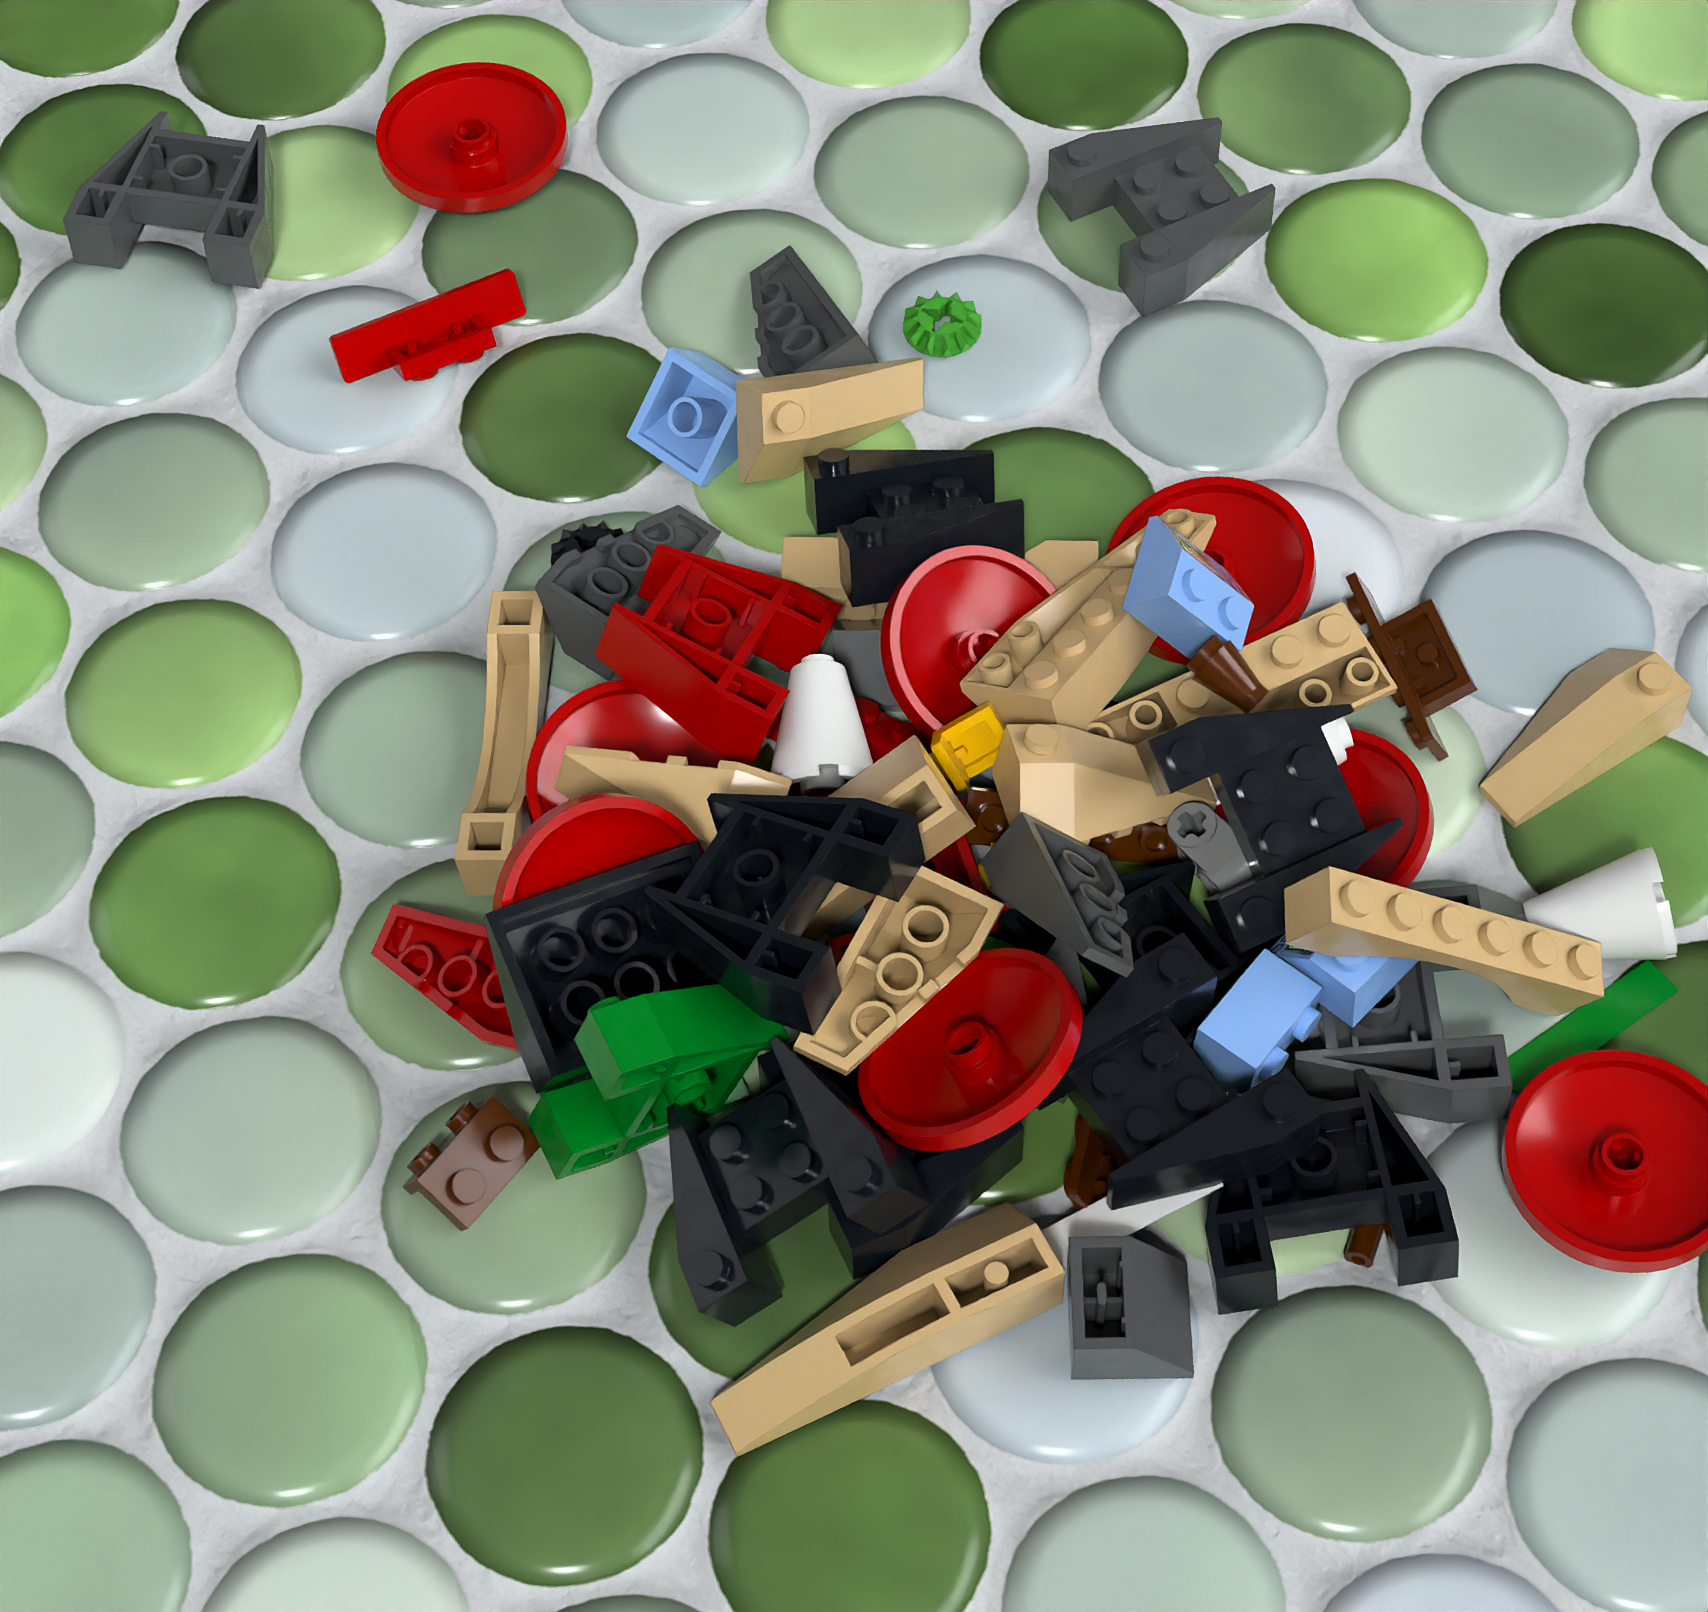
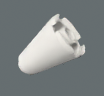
[770,654,873,796]
[1513,847,1677,960]

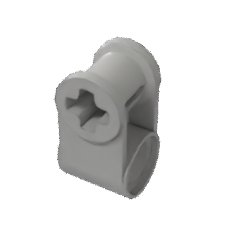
[1167,802,1253,895]

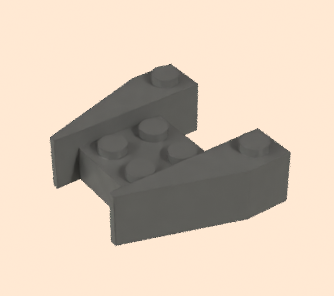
[63,111,274,289]
[1047,117,1276,317]
[1293,884,1512,1124]

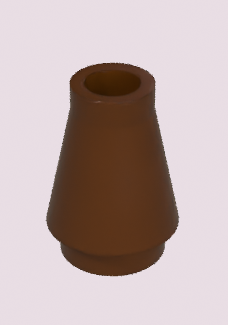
[1186,634,1269,713]

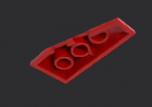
[371,904,520,1053]

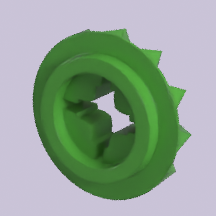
[903,290,982,357]

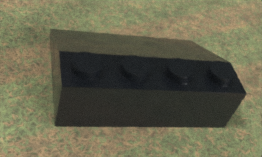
[483,841,718,1094]

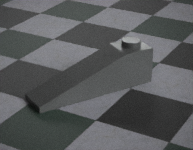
[750,245,877,377]
[535,505,721,681]
[981,811,1134,978]

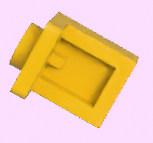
[929,700,1006,792]

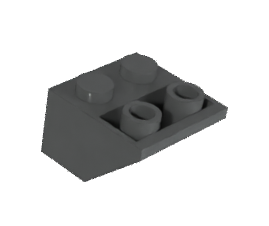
[1067,1236,1194,1380]

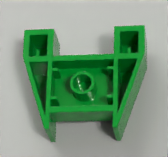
[528,984,790,1180]

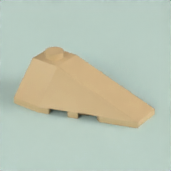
[736,357,924,484]
[1479,648,1693,828]
[992,724,1217,845]
[554,746,792,851]
[793,866,1004,1076]

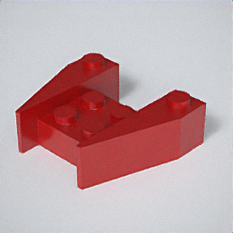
[594,544,843,766]

